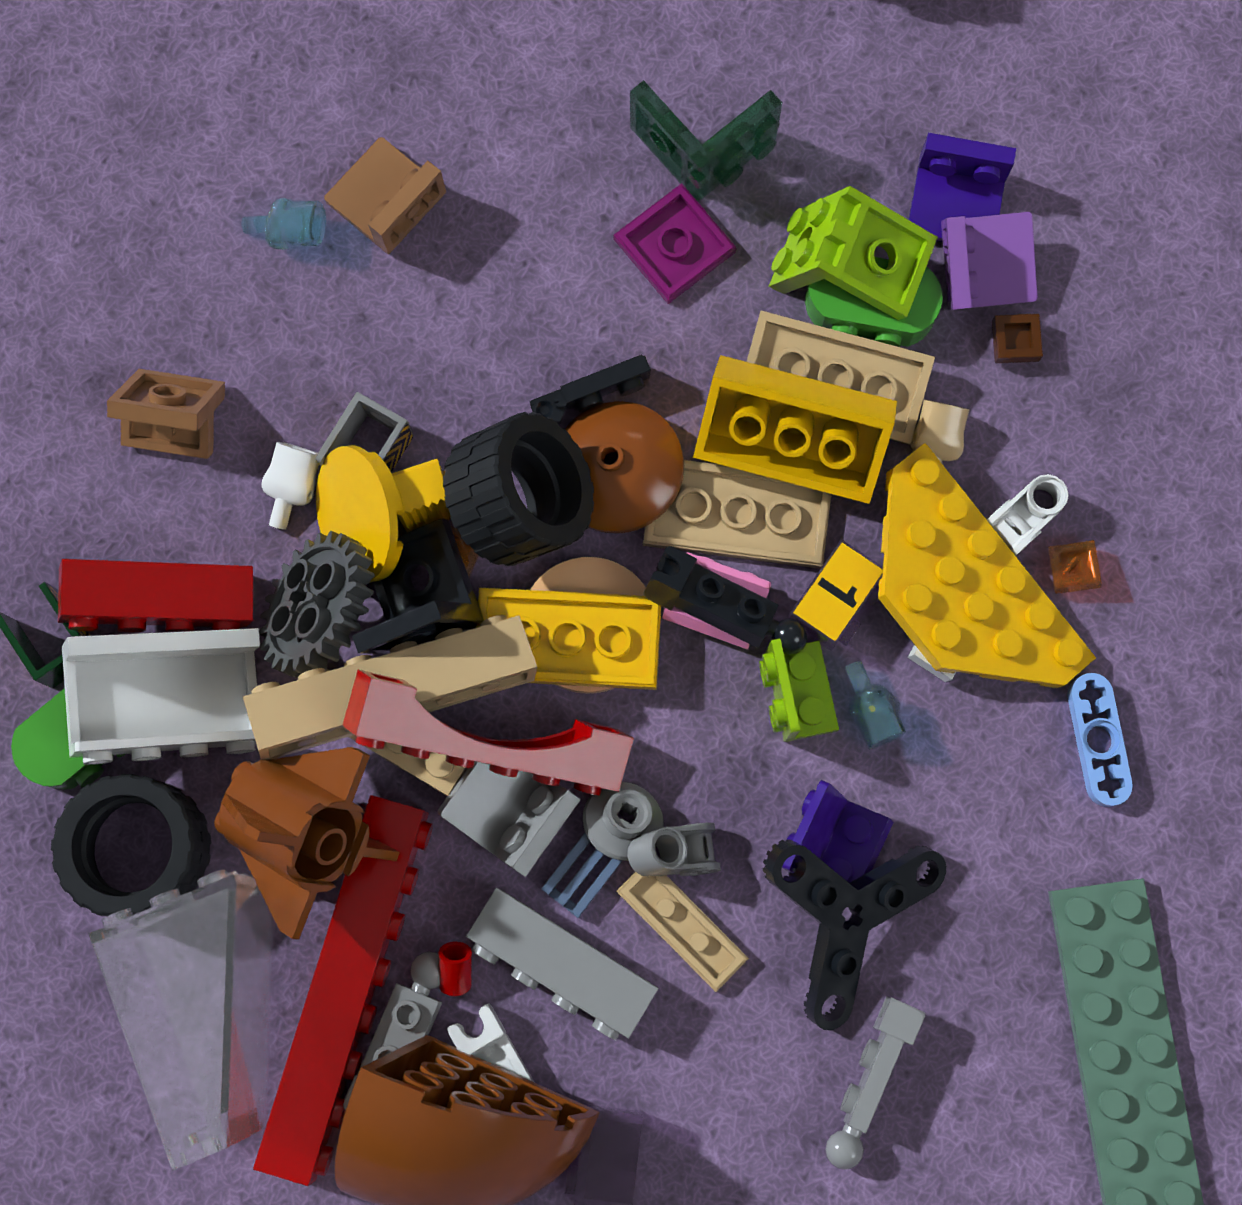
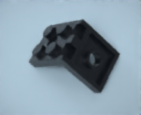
[352,518,484,654]

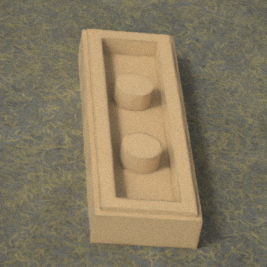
[616,872,749,992]

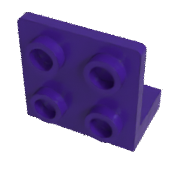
[909,132,1017,242]
[782,780,894,883]

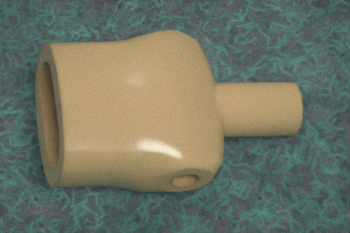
[911,399,969,463]

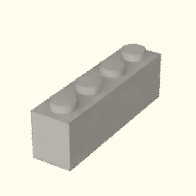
[466,888,659,1041]

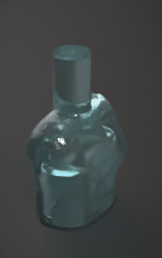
[241,198,326,250]
[845,661,906,750]

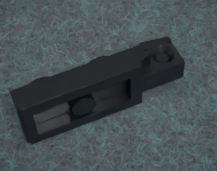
[529,354,651,424]

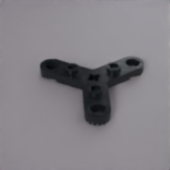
[763,840,946,1030]

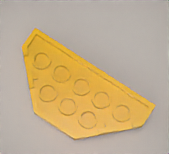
[878,443,1096,688]

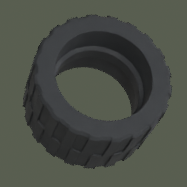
[443,412,594,566]
[51,774,212,919]

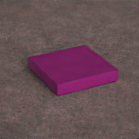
[613,183,737,304]

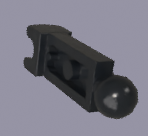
[644,546,807,655]

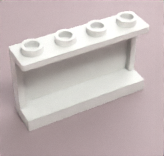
[62,628,260,764]

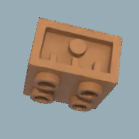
[324,137,446,255]

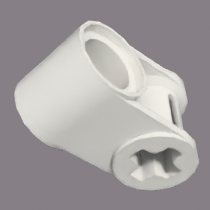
[987,474,1068,556]

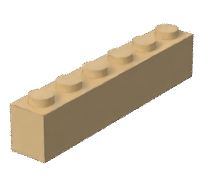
[242,615,537,760]

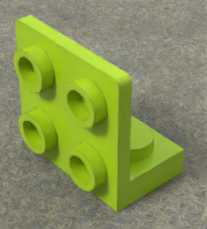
[759,638,839,742]

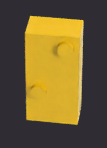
[693,355,897,504]

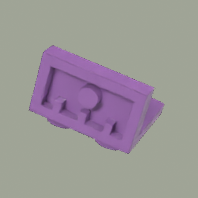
[941,212,1038,310]

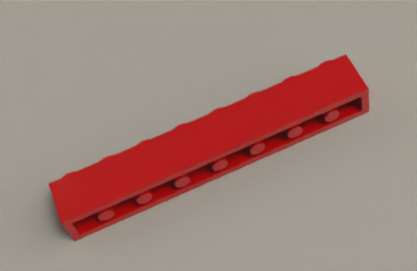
[253,795,433,1186]

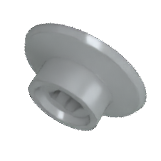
[583,782,664,861]

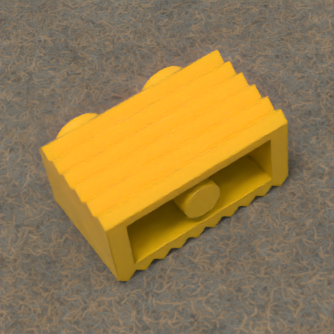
[392,459,451,533]

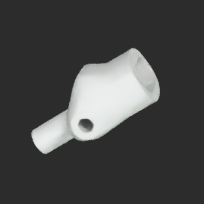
[262,442,319,530]

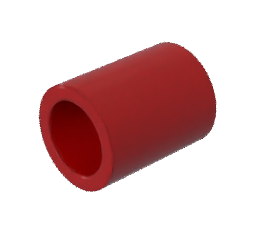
[438,941,472,996]

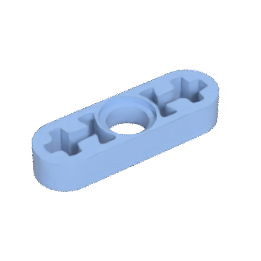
[1067,673,1133,807]

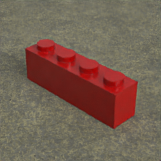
[58,559,253,632]

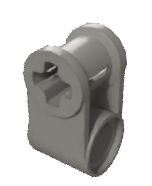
[627,823,721,877]

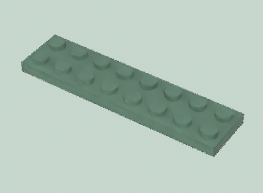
[1048,878,1204,1205]

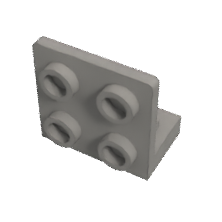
[438,761,580,877]

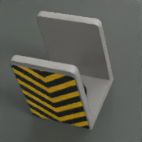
[316,392,414,472]

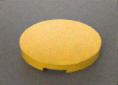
[316,445,403,583]

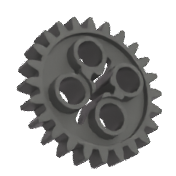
[259,531,374,678]

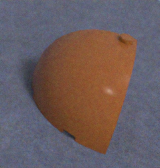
[335,1035,600,1205]

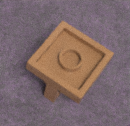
[107,369,225,459]

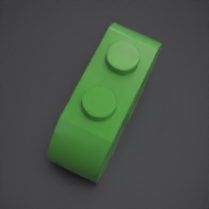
[805,257,943,347]
[11,688,125,790]

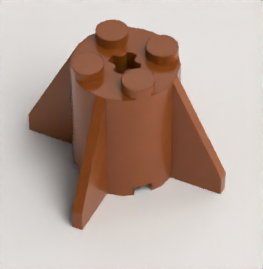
[214,747,400,939]

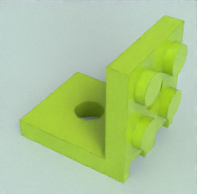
[769,186,938,320]

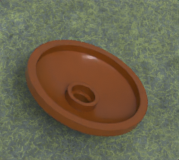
[565,401,684,533]

